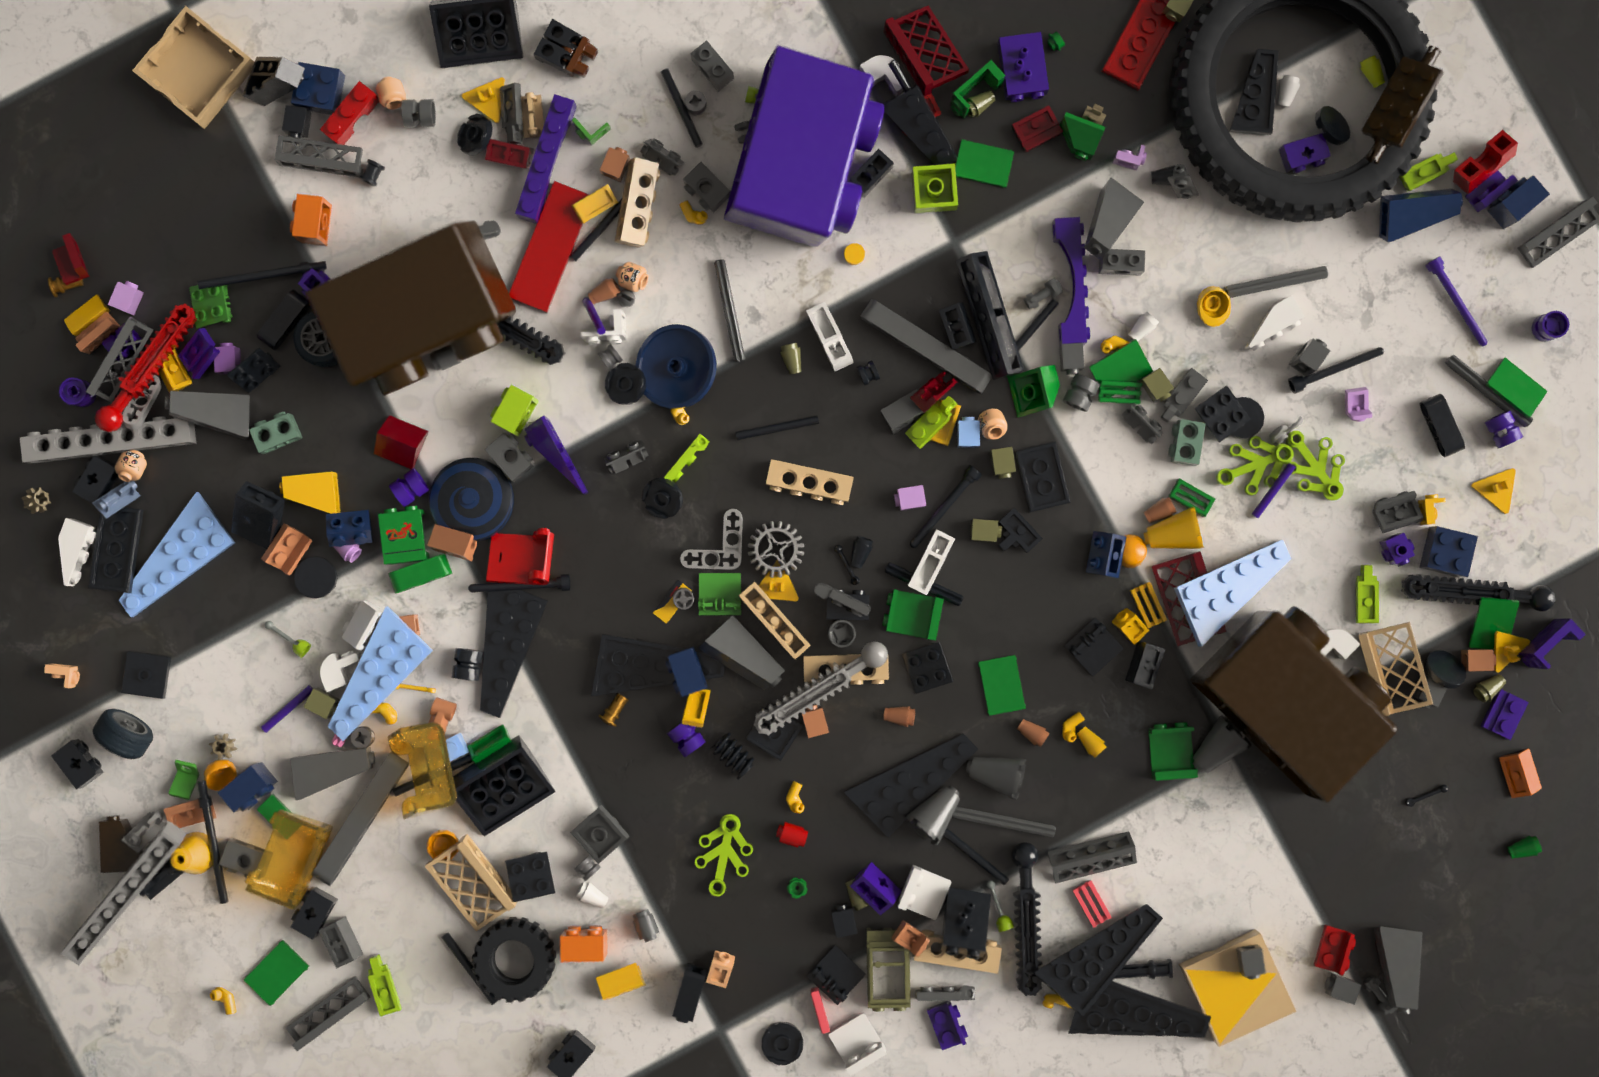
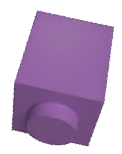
[214,343,241,375]

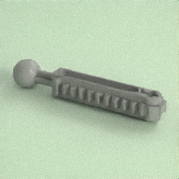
[754,641,888,735]

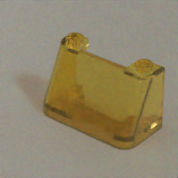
[388,723,457,819]
[245,809,333,910]

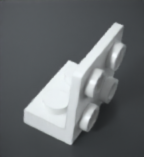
[580,309,627,345]
[897,865,951,920]
[829,1013,887,1076]

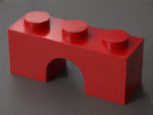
[319,81,379,145]
[1453,130,1518,194]

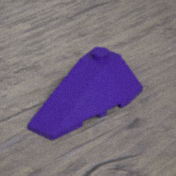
[524,416,589,494]

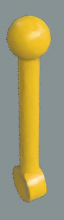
[396,684,436,693]

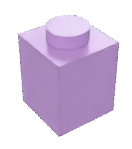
[108,281,144,315]
[894,485,926,511]

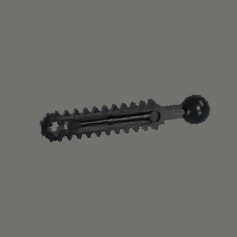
[497,316,565,365]
[1401,575,1556,612]
[1012,842,1043,996]

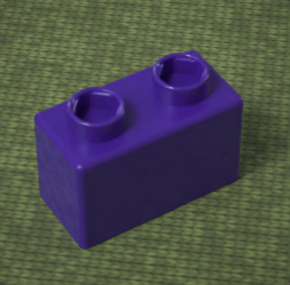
[724,45,884,247]

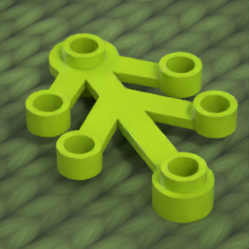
[1284,431,1345,501]
[1216,436,1294,496]
[695,814,753,896]

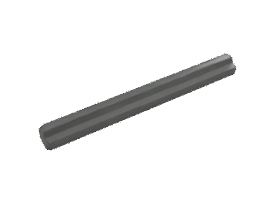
[714,259,745,362]
[1225,266,1328,298]
[1445,355,1533,427]
[952,807,1056,837]

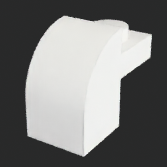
[859,55,903,96]
[1320,629,1360,659]
[320,650,362,693]

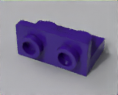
[1465,170,1518,212]
[927,1001,968,1051]

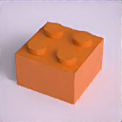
[290,194,332,246]
[560,925,607,962]

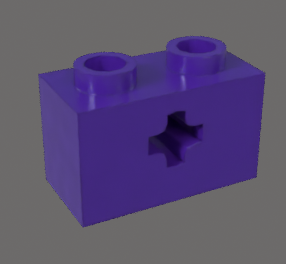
[1279,132,1331,174]
[850,862,902,916]

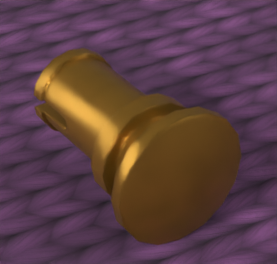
[48,277,83,298]
[598,693,628,727]

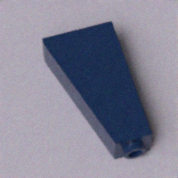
[1379,189,1463,242]

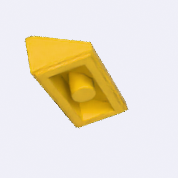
[64,294,110,336]
[158,348,192,393]

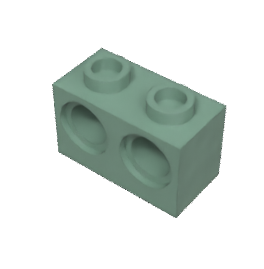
[249,412,303,454]
[1168,419,1206,466]

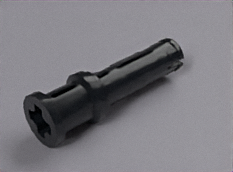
[1114,959,1173,980]

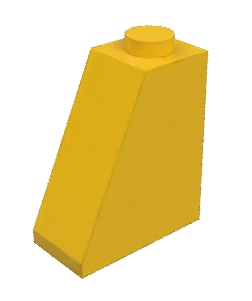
[279,472,341,514]

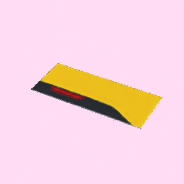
[653,580,692,624]

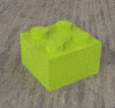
[911,164,958,213]
[490,384,539,437]

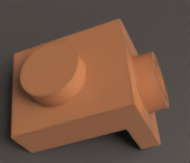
[891,920,930,957]

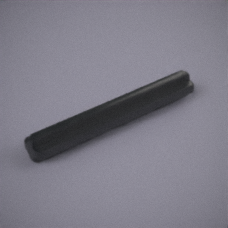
[885,563,963,606]

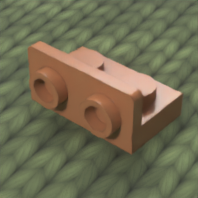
[75,312,120,355]
[261,523,312,576]

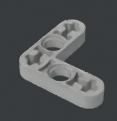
[105,363,161,430]
[680,509,743,570]

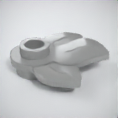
[1269,416,1303,445]

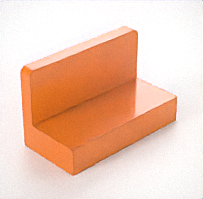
[1499,749,1541,798]

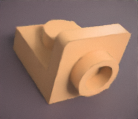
[44,663,80,688]
[706,950,735,988]

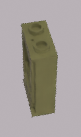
[866,928,911,1012]

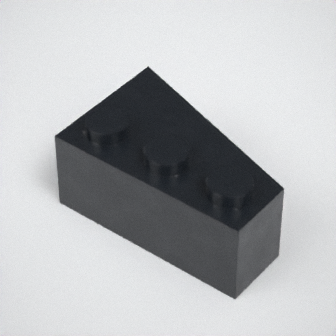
[242,57,305,106]

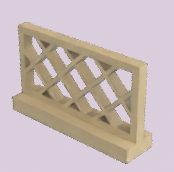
[1358,622,1433,716]
[425,834,517,932]

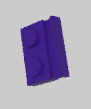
[178,328,220,379]
[1481,689,1529,740]

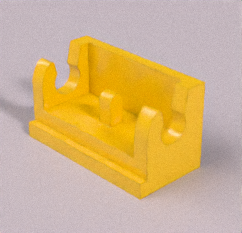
[596,963,646,1000]

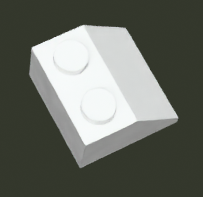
[341,600,384,650]

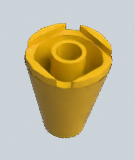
[1143,507,1204,549]
[170,832,213,875]

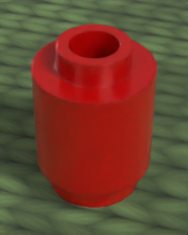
[776,822,808,848]

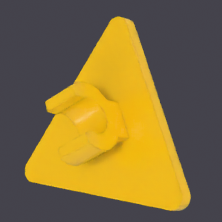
[462,77,505,123]
[1471,468,1516,514]
[759,560,799,601]
[1494,631,1530,673]

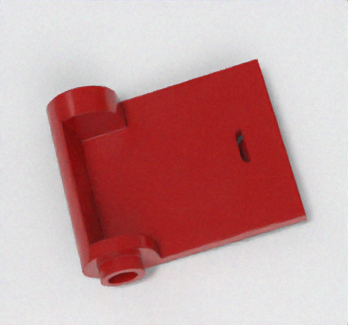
[486,528,554,585]

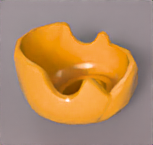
[1121,534,1147,568]
[204,759,237,791]
[426,829,459,860]

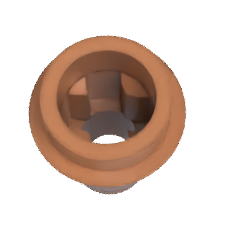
[588,278,621,304]
[1144,497,1177,523]
[884,706,915,727]
[1017,719,1050,747]

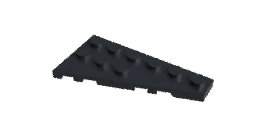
[480,582,548,718]
[1033,904,1163,1016]

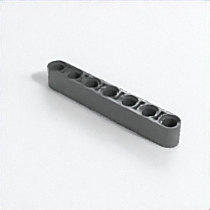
[860,299,992,394]
[312,752,409,886]

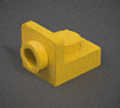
[1418,494,1446,525]
[1112,608,1150,645]

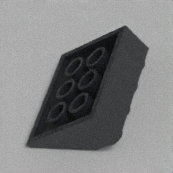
[429,0,523,68]
[447,735,556,836]

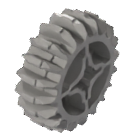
[748,521,804,578]

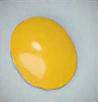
[1197,286,1231,327]

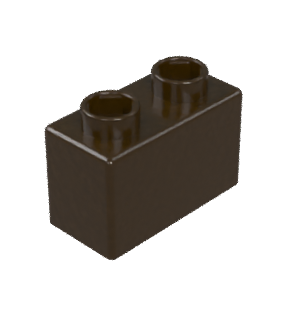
[305,220,516,396]
[1190,606,1397,803]

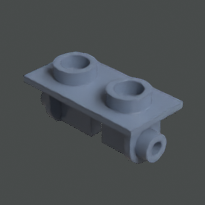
[92,481,141,519]

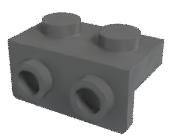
[1372,491,1424,533]

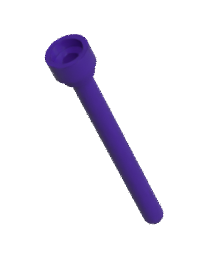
[1425,256,1488,346]

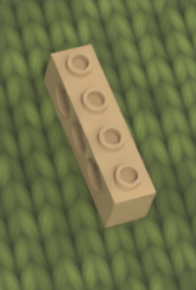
[614,157,660,248]
[766,459,854,505]
[738,582,811,659]
[803,654,889,685]
[913,929,1002,974]

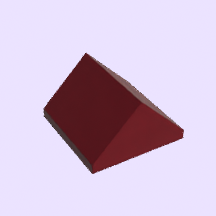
[374,415,429,469]

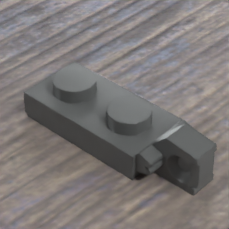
[500,83,523,144]
[1160,368,1208,422]
[915,985,975,1001]

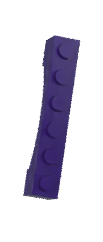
[515,94,577,224]
[1052,217,1090,346]

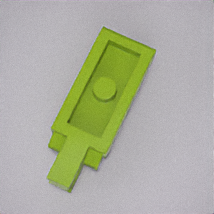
[1399,152,1458,193]
[905,396,957,449]
[664,434,709,483]
[1356,565,1379,623]
[368,954,402,1017]

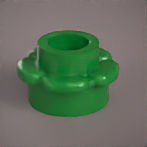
[1047,31,1065,51]
[787,877,808,898]

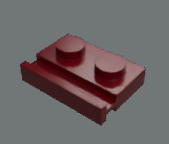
[1012,105,1063,153]

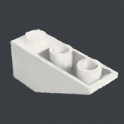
[1245,295,1305,351]
[58,518,97,586]

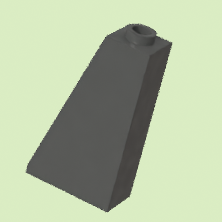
[1084,177,1144,260]
[165,391,250,440]
[698,616,785,690]
[290,747,375,801]
[1374,926,1423,1014]

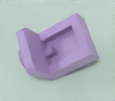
[1345,387,1372,422]

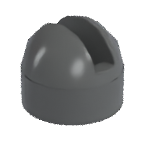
[618,290,635,307]

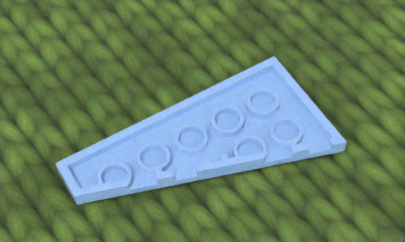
[119,492,235,617]
[1174,540,1291,647]
[328,606,433,741]

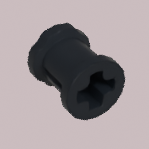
[359,159,385,187]

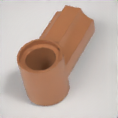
[424,697,457,742]

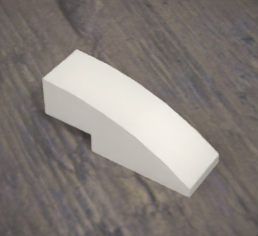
[806,302,853,372]
[908,529,955,595]

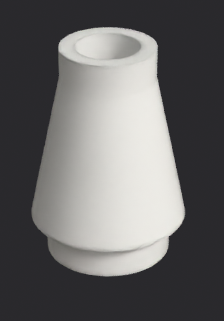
[1277,75,1300,108]
[1128,311,1159,341]
[575,881,608,908]

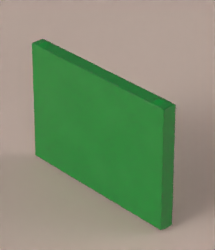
[955,140,1014,188]
[1089,339,1153,397]
[1485,357,1548,419]
[1469,597,1519,650]
[978,655,1026,716]
[244,940,309,1006]

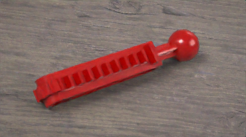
[95,304,197,432]

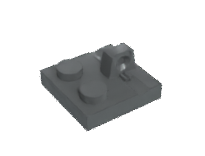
[570,805,629,864]

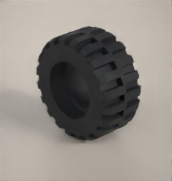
[472,917,556,1003]

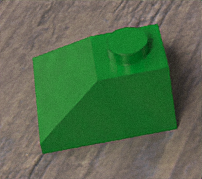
[1059,112,1106,161]
[1008,365,1060,418]

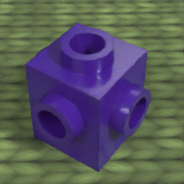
[297,268,331,296]
[1379,533,1415,567]

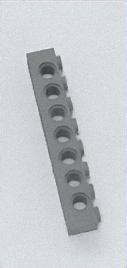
[20,417,197,464]
[61,821,186,966]

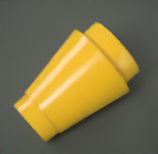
[1076,726,1107,758]

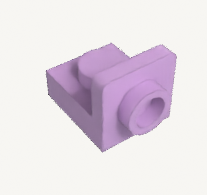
[1112,145,1147,170]

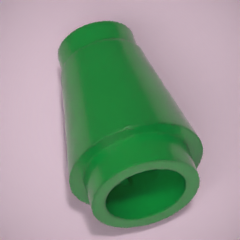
[1507,835,1542,859]

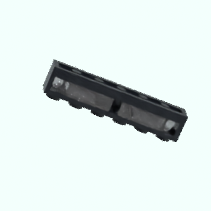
[956,251,1024,380]

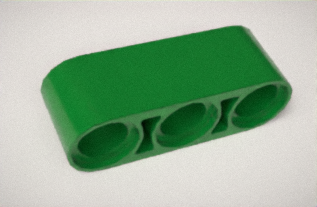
[388,554,453,594]

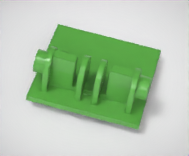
[189,285,233,328]
[698,573,741,615]

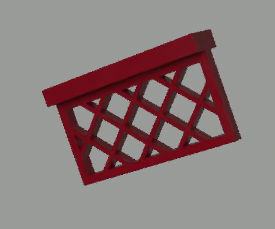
[884,5,969,96]
[1151,551,1227,646]

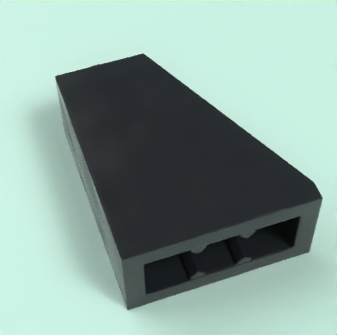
[672,963,707,1023]

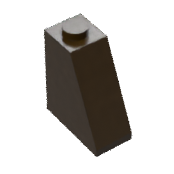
[99,815,143,873]

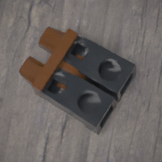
[534,18,598,78]

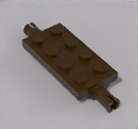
[1361,45,1444,164]

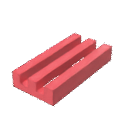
[1072,880,1112,928]
[810,987,830,1034]

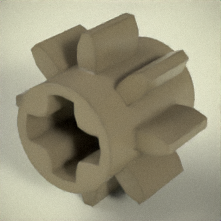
[1082,103,1106,125]
[22,487,51,514]
[209,733,237,760]

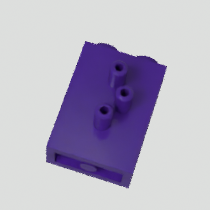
[997,32,1049,102]

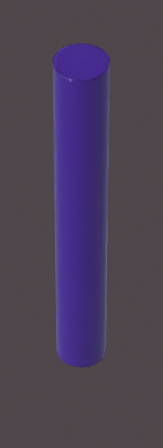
[582,297,606,335]
[1252,463,1296,519]
[261,685,313,733]

